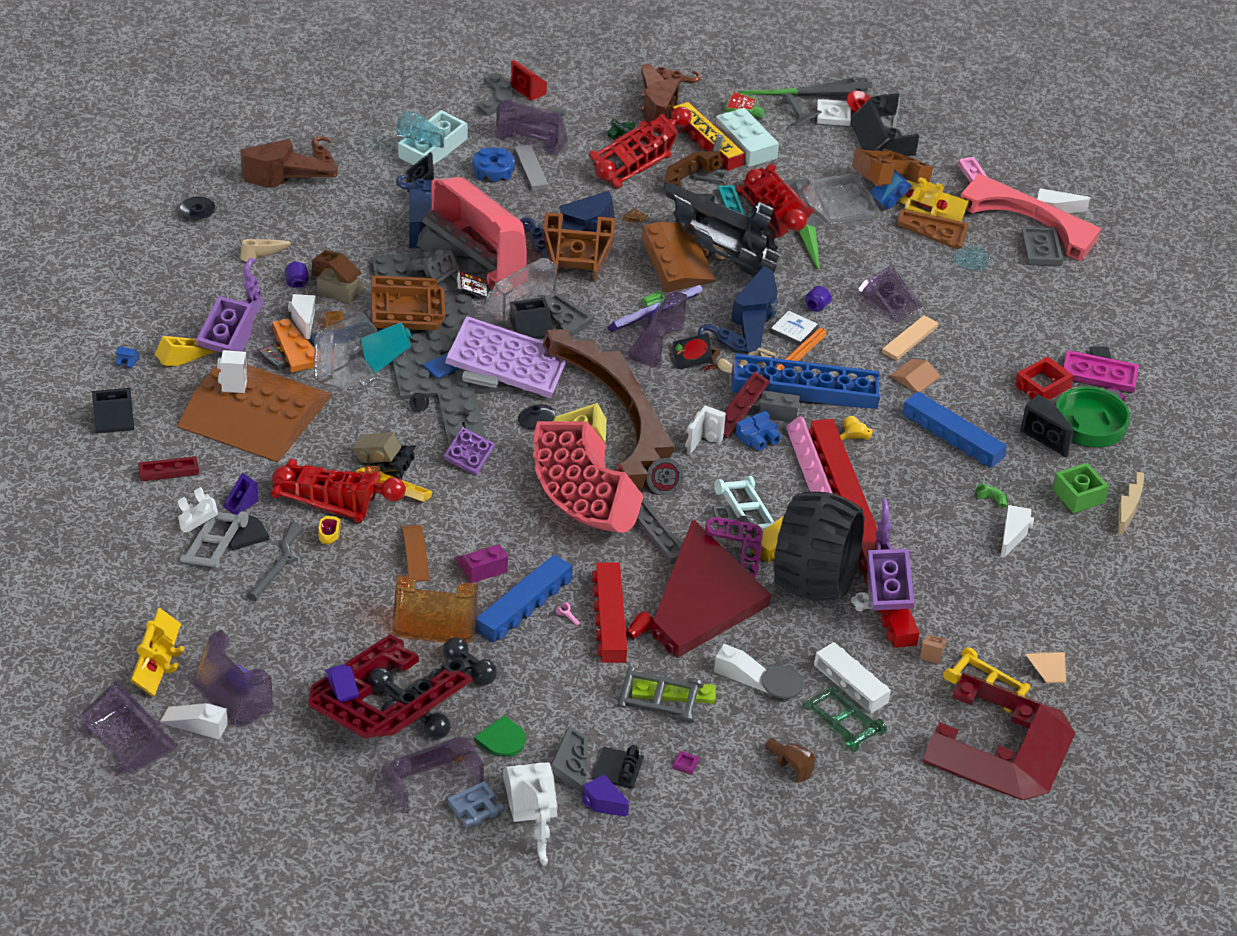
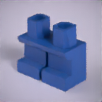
[735,411,781,451]

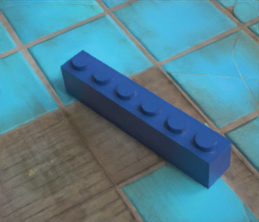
[902,391,1007,468]
[475,554,573,643]

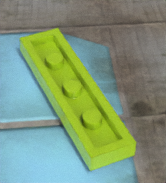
[632,679,716,704]

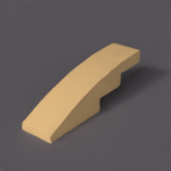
[1118,472,1144,534]

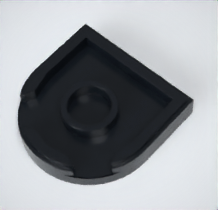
[223,515,269,551]

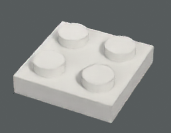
[817,99,851,126]

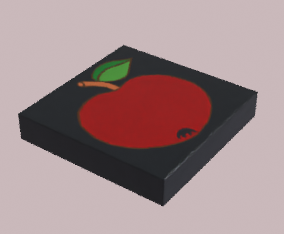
[673,333,713,369]

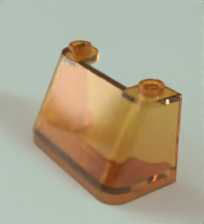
[392,575,478,644]

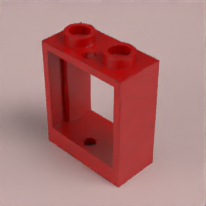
[1015,356,1074,400]

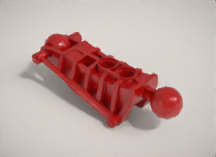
[588,106,692,189]
[735,163,814,238]
[271,459,406,524]

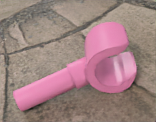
[556,602,580,626]

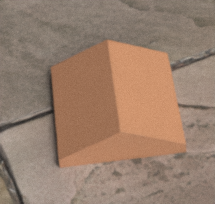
[889,359,941,392]

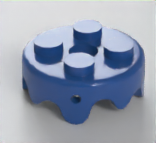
[472,147,515,182]

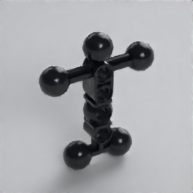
[367,637,498,739]

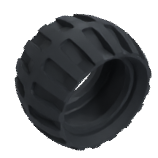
[773,492,865,601]

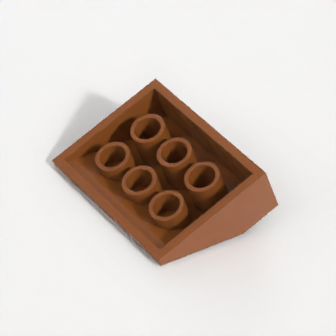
[641,222,715,293]

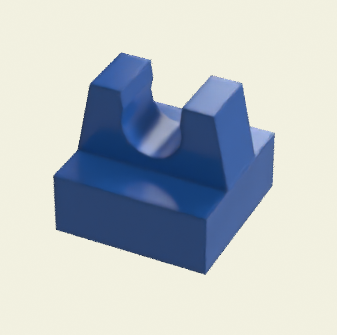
[116,346,140,368]

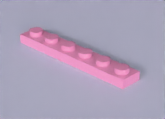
[786,416,833,494]

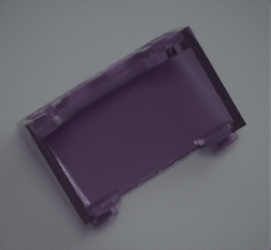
[496,99,568,156]
[628,291,687,369]
[193,630,273,727]
[78,681,178,774]

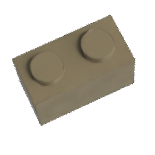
[353,432,401,463]

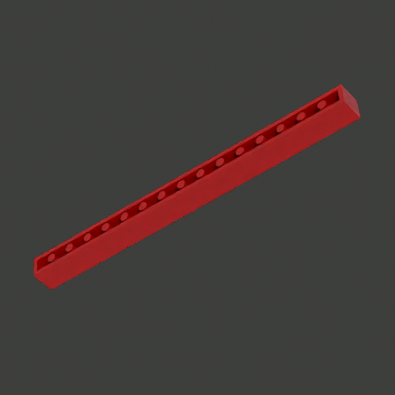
[808,418,920,648]

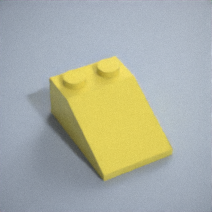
[553,403,607,443]

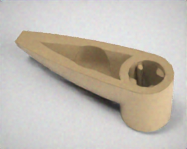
[240,239,291,262]

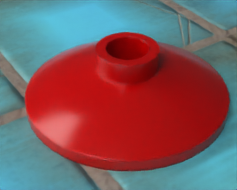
[847,91,871,113]

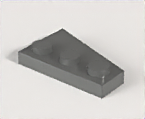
[550,726,587,792]

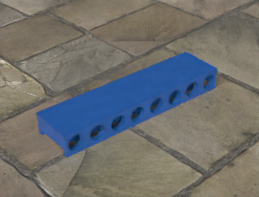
[732,354,880,409]

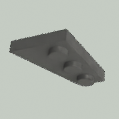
[545,292,594,336]

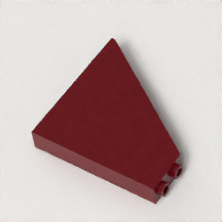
[651,520,771,658]

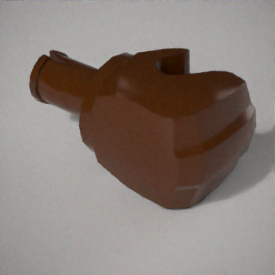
[765,738,815,783]

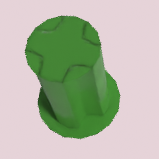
[642,290,664,307]

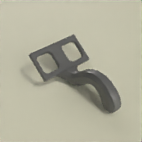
[783,92,822,126]
[694,134,727,183]
[712,505,756,538]

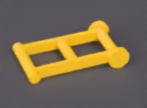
[943,647,1030,713]

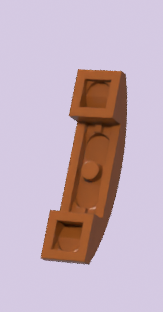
[401,524,429,582]

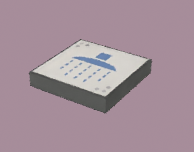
[770,310,819,346]

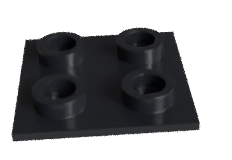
[371,445,416,479]
[592,745,644,788]

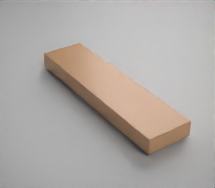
[882,315,938,361]

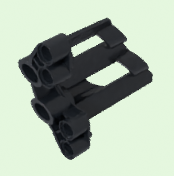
[664,182,780,277]

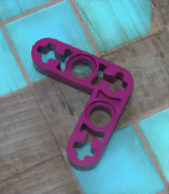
[705,517,763,578]

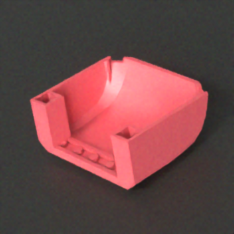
[431,177,527,295]

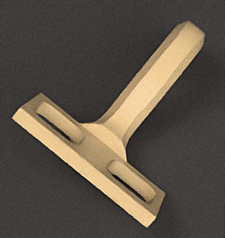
[718,348,778,374]

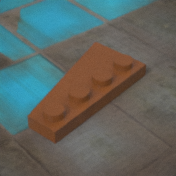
[897,209,969,250]

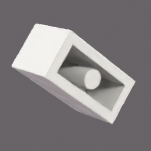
[217,350,247,393]

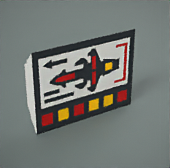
[457,270,489,298]

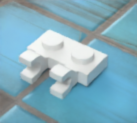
[178,487,218,532]

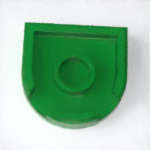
[474,715,526,757]

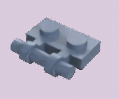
[448,781,504,828]

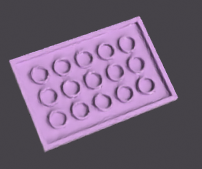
[445,316,567,398]

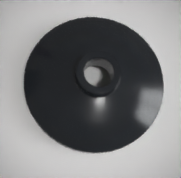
[180,196,215,219]
[518,404,555,429]

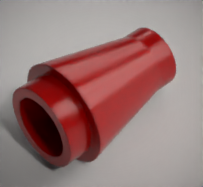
[626,611,654,640]

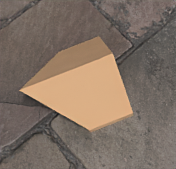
[1025,652,1066,683]

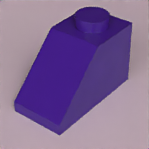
[582,775,629,817]

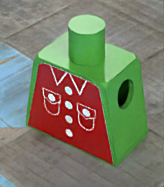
[725,91,765,118]

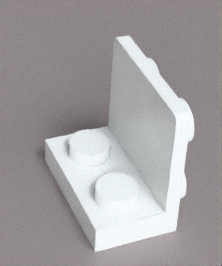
[685,406,726,455]

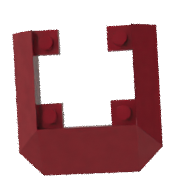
[308,634,473,738]
[922,672,1075,800]

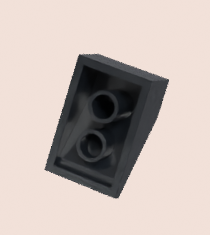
[1020,395,1074,457]

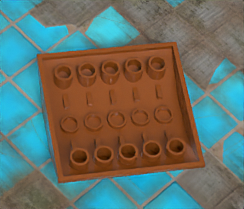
[177,365,332,462]

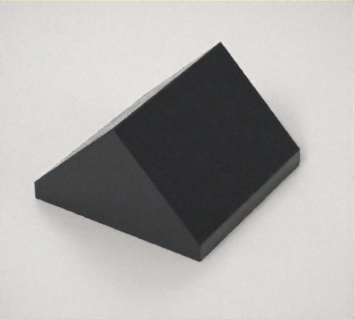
[406,152,434,192]

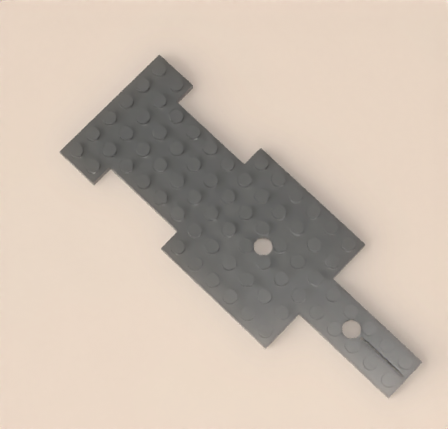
[372,253,511,447]

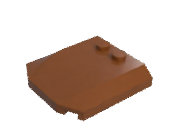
[371,275,446,330]

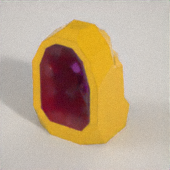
[318,516,341,545]

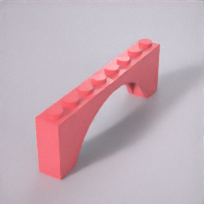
[961,173,1101,261]

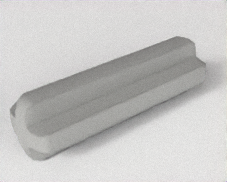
[462,371,499,388]

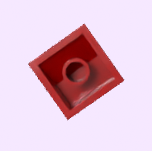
[510,59,547,101]

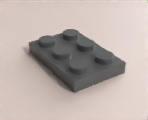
[1021,227,1063,265]

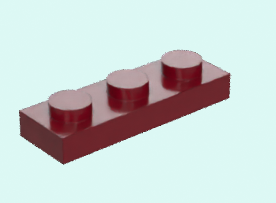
[138,456,199,481]

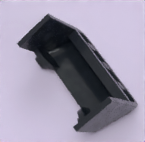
[851,93,919,156]

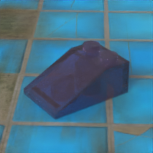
[858,265,923,322]

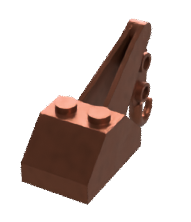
[641,64,701,124]
[240,136,338,188]

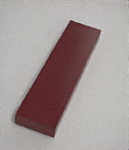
[723,371,770,439]

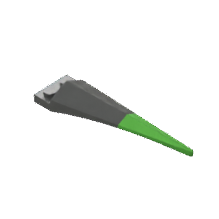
[740,77,872,96]
[783,179,819,269]

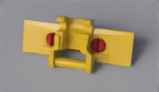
[897,177,969,222]
[130,608,185,697]

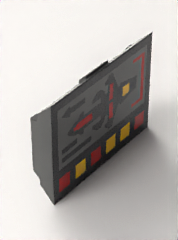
[257,342,289,369]

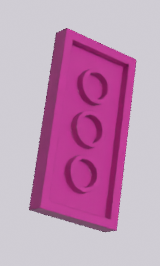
[1064,350,1139,393]

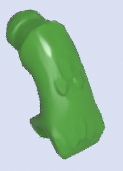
[976,483,1008,508]

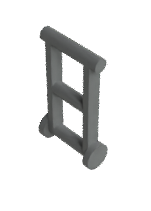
[618,666,704,723]

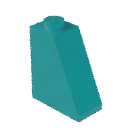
[361,322,412,373]

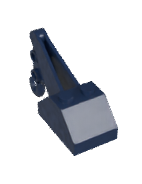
[396,175,432,248]
[520,191,615,264]
[697,267,778,355]

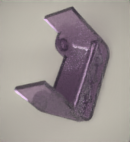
[382,737,484,814]

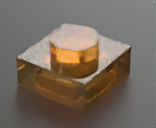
[324,310,344,329]

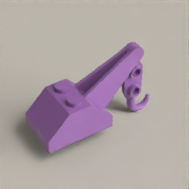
[196,257,264,353]
[867,499,914,610]

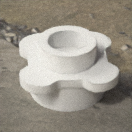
[851,592,872,612]

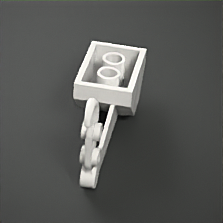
[503,762,557,866]

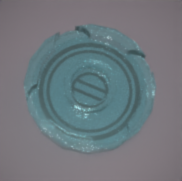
[955,246,990,271]

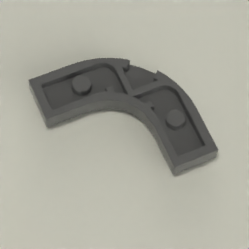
[477,73,513,116]

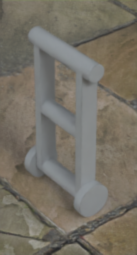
[180,511,248,568]

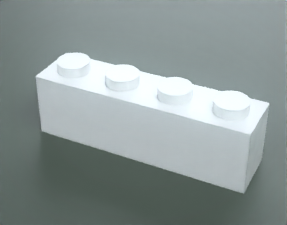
[814,642,891,714]

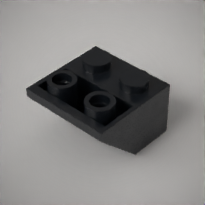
[509,297,553,339]
[92,388,134,433]

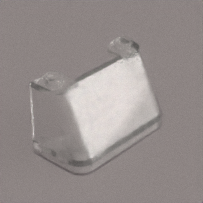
[482,258,557,326]

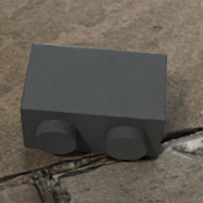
[759,391,800,423]

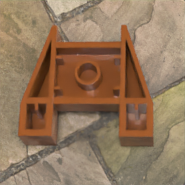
[851,147,933,187]
[543,212,616,281]

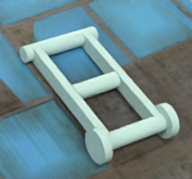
[714,476,774,534]

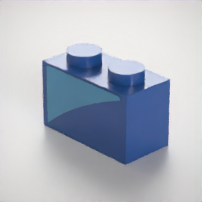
[869,169,912,210]

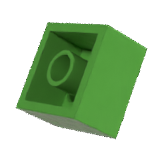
[1052,462,1109,513]

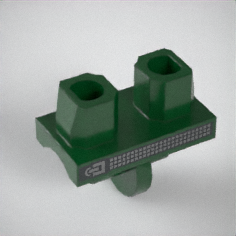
[607,119,635,140]

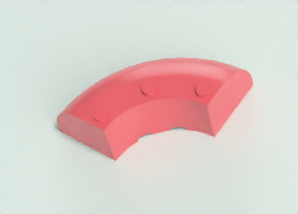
[533,421,643,533]

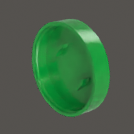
[1056,387,1130,447]

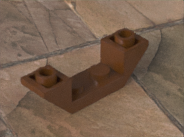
[664,151,722,187]
[312,250,362,283]

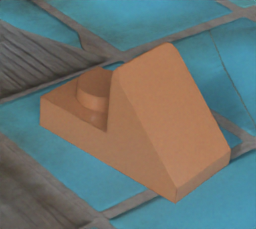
[920,634,948,664]

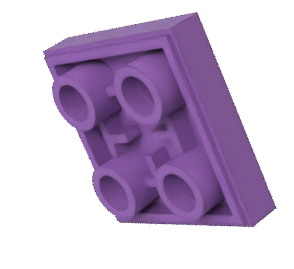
[443,427,496,475]

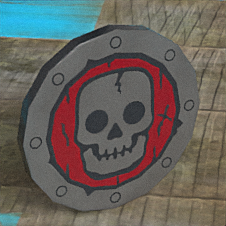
[646,457,684,496]

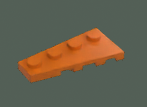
[272,319,324,372]

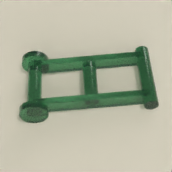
[802,685,887,752]

